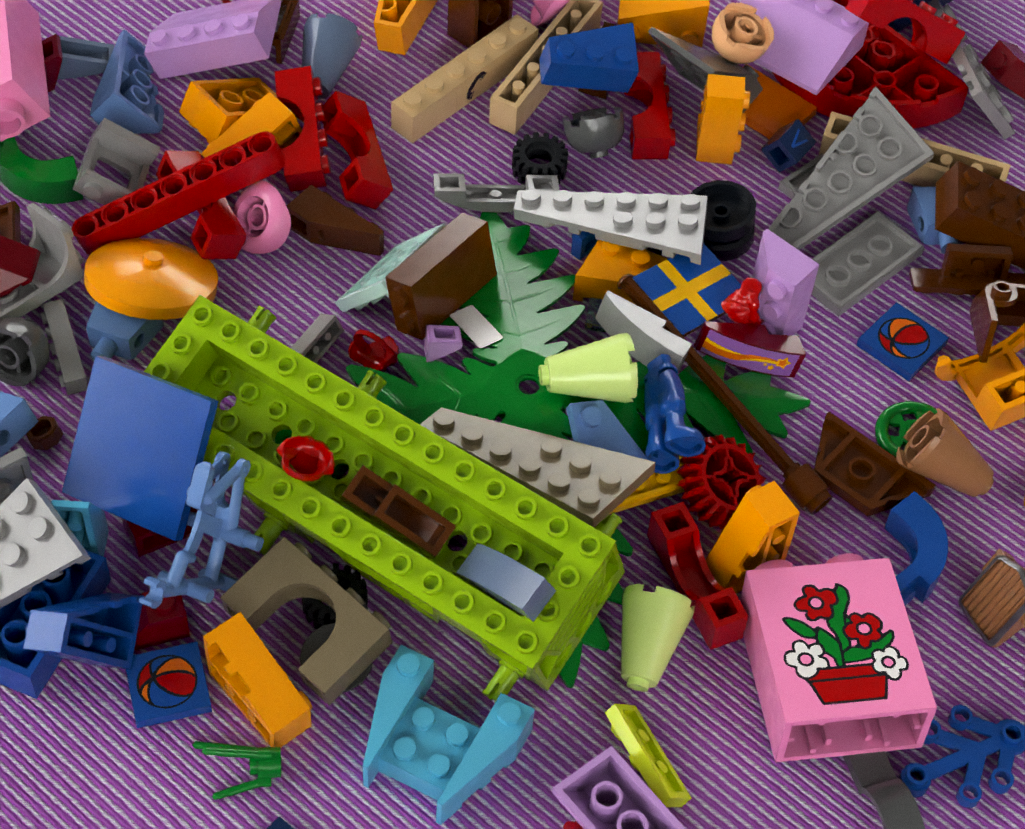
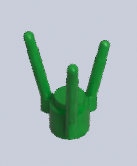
[193,741,281,800]

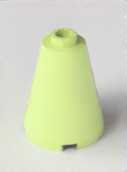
[538,333,638,403]
[621,584,695,692]

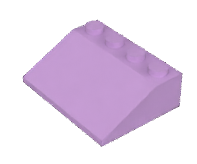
[144,0,282,79]
[740,0,869,95]

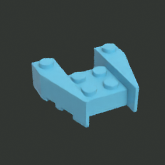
[363,645,535,825]

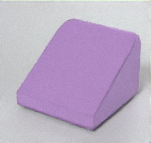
[424,325,463,362]

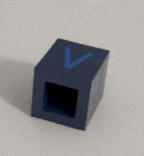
[760,119,816,172]

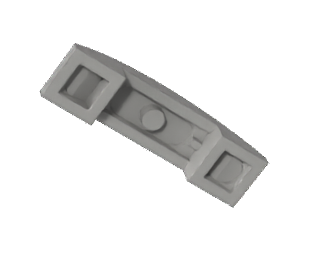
[433,173,560,213]

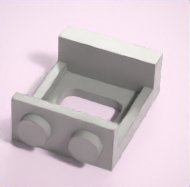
[72,118,161,205]

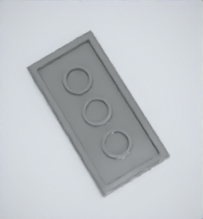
[811,211,925,317]

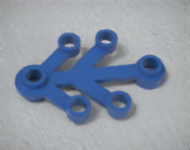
[899,705,1025,808]

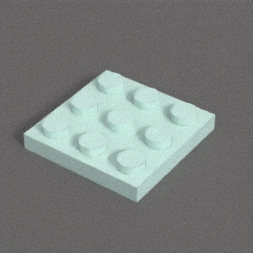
[335,223,446,312]

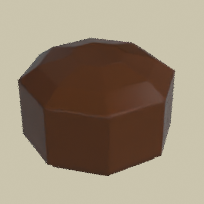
[26,416,63,451]

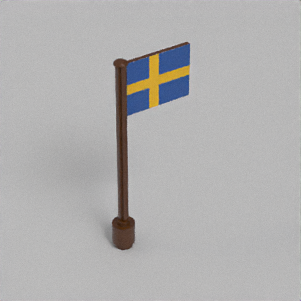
[617,243,833,515]

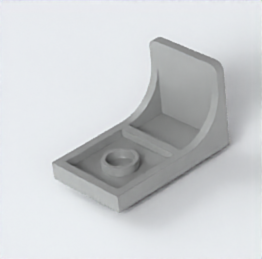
[0,202,84,321]

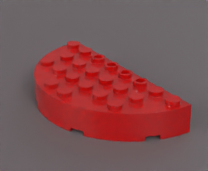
[771,0,969,129]

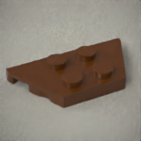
[814,412,936,517]

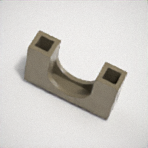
[220,537,393,706]

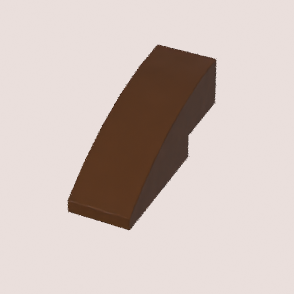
[340,465,456,557]

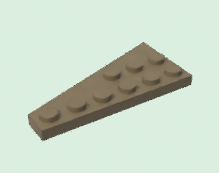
[420,407,656,527]

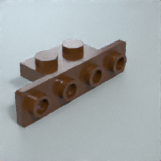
[909,243,1025,295]

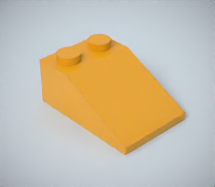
[179,77,277,143]

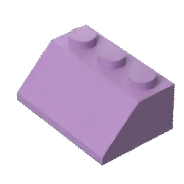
[752,229,819,335]
[551,746,686,829]

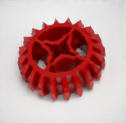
[676,435,767,529]

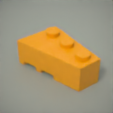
[617,0,710,48]
[696,74,750,165]
[200,92,302,158]
[573,240,668,305]
[706,480,800,594]
[203,612,313,747]

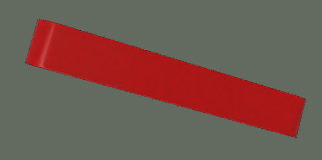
[71,131,286,256]

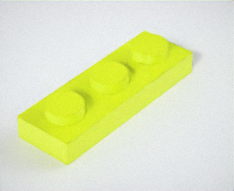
[604,703,692,807]

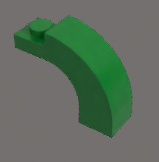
[0,137,83,204]

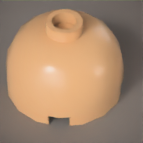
[712,3,774,64]

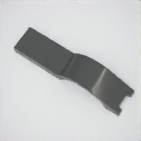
[843,751,925,829]

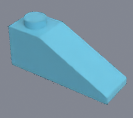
[51,500,109,556]

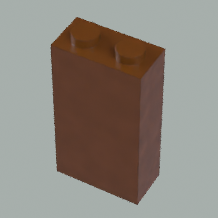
[385,213,497,340]

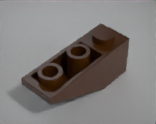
[286,185,384,256]

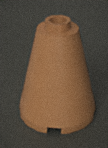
[896,408,994,497]

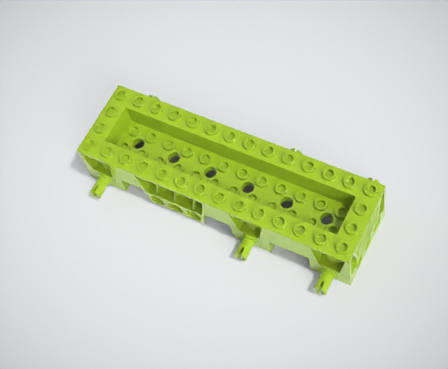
[144,295,625,702]

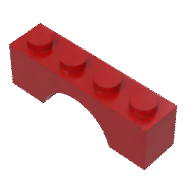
[845,0,966,64]
[624,52,676,159]
[274,66,331,192]
[322,91,394,210]
[156,150,247,259]
[647,502,749,650]

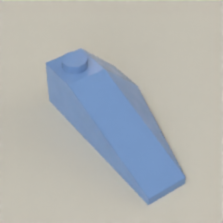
[90,30,164,134]

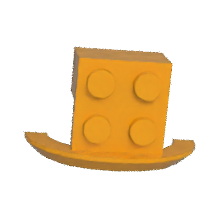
[934,323,1025,431]

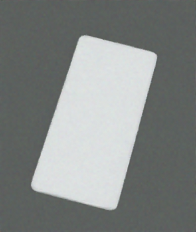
[450,305,503,348]

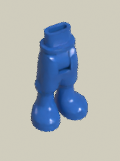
[644,354,706,474]

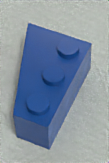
[539,22,639,93]

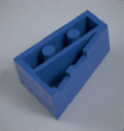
[23,592,144,670]

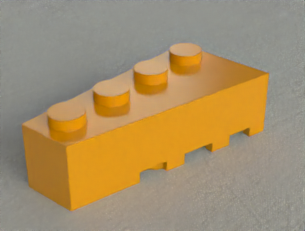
[374,0,438,55]

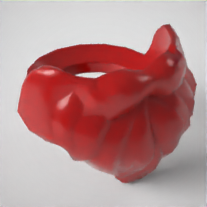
[721,277,764,324]
[348,329,399,372]
[276,436,335,482]

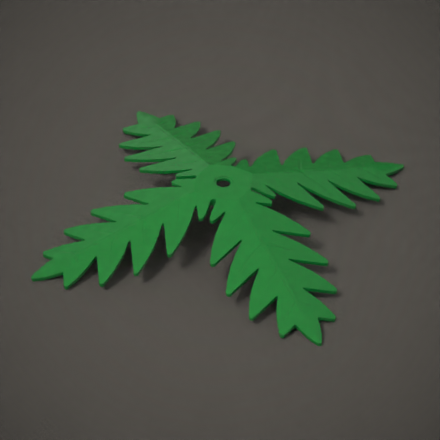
[275,212,811,688]

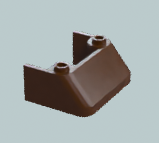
[970,281,1025,363]

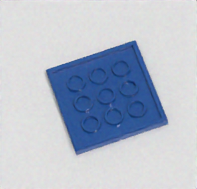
[62,356,219,541]

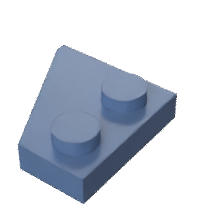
[566,400,646,459]

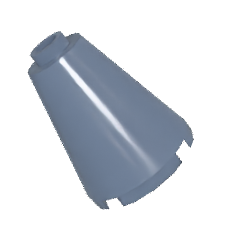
[301,13,363,100]

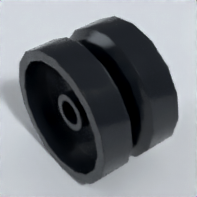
[691,180,756,261]

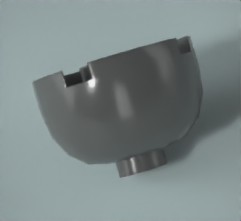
[562,107,624,158]
[0,317,50,386]

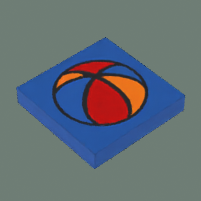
[856,302,949,381]
[126,641,212,728]

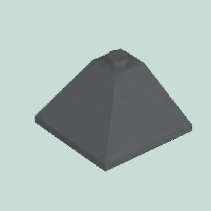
[648,27,763,113]

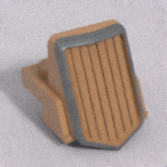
[958,548,1025,648]

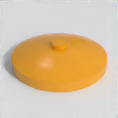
[84,238,218,320]

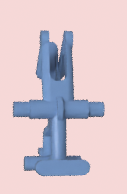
[139,451,264,609]

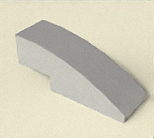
[595,290,692,372]

